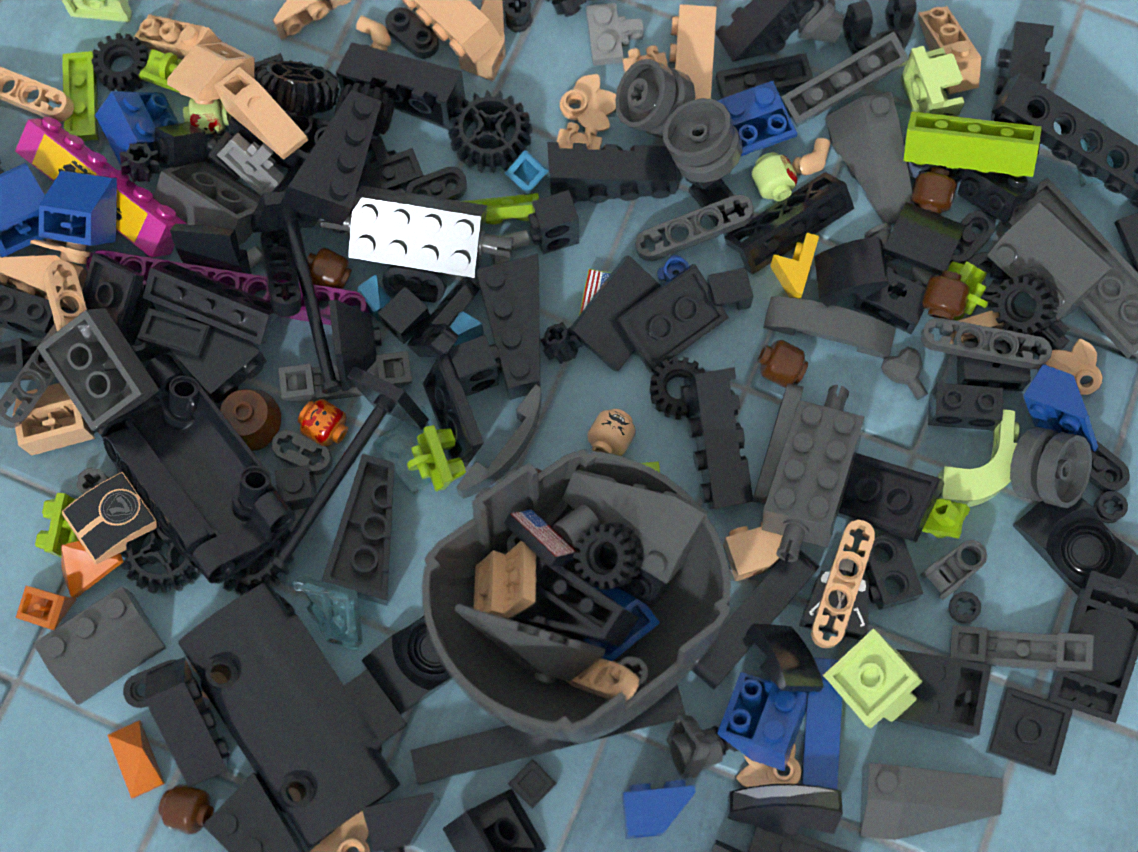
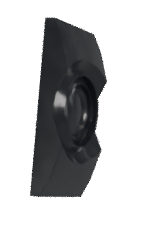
[1013,497,1138,596]
[1047,570,1138,723]
[361,616,453,715]

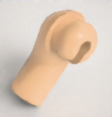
[356,16,391,51]
[792,138,831,175]

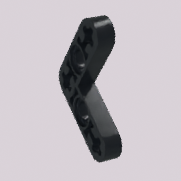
[407,277,479,357]

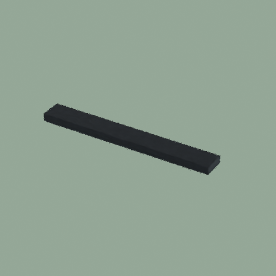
[411,684,686,785]

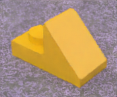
[770,233,819,299]

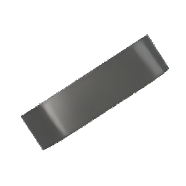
[272,430,333,475]

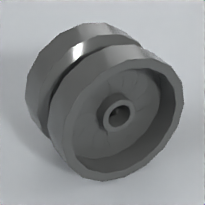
[615,59,695,138]
[663,98,743,183]
[1010,427,1092,508]

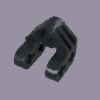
[843,0,917,55]

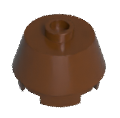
[219,389,281,451]

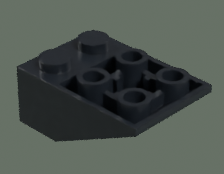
[894,649,991,739]

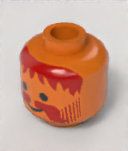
[297,399,348,447]

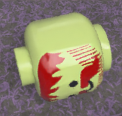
[183,98,231,135]
[752,152,798,201]

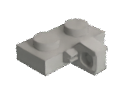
[586,3,644,66]
[217,133,285,196]

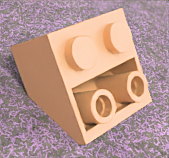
[167,42,254,105]
[12,383,95,456]

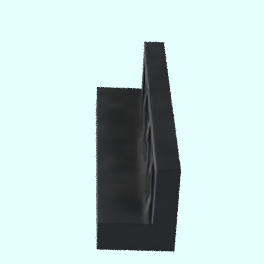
[724,172,855,275]
[143,261,281,345]

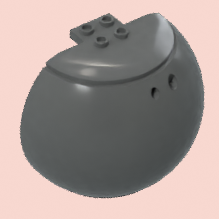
[422,449,731,743]

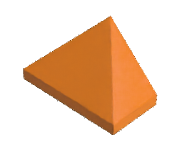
[61,541,124,599]
[15,586,77,630]
[107,720,165,799]

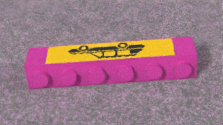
[15,117,186,258]

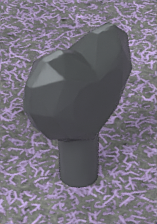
[881,347,928,400]

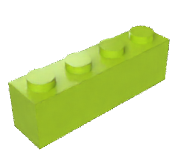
[903,111,1042,177]

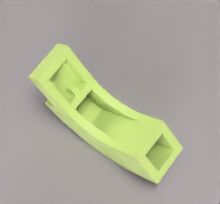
[938,409,1019,507]

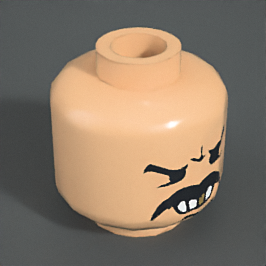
[587,408,636,456]

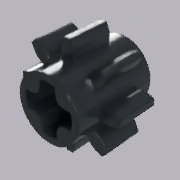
[120,143,160,183]
[1029,320,1070,356]
[540,322,583,364]

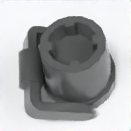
[797,0,844,43]
[667,714,723,779]

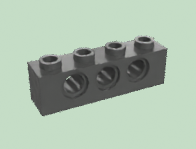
[782,32,909,127]

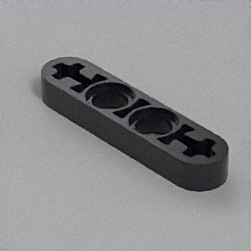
[260,229,301,317]

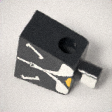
[799,559,869,640]

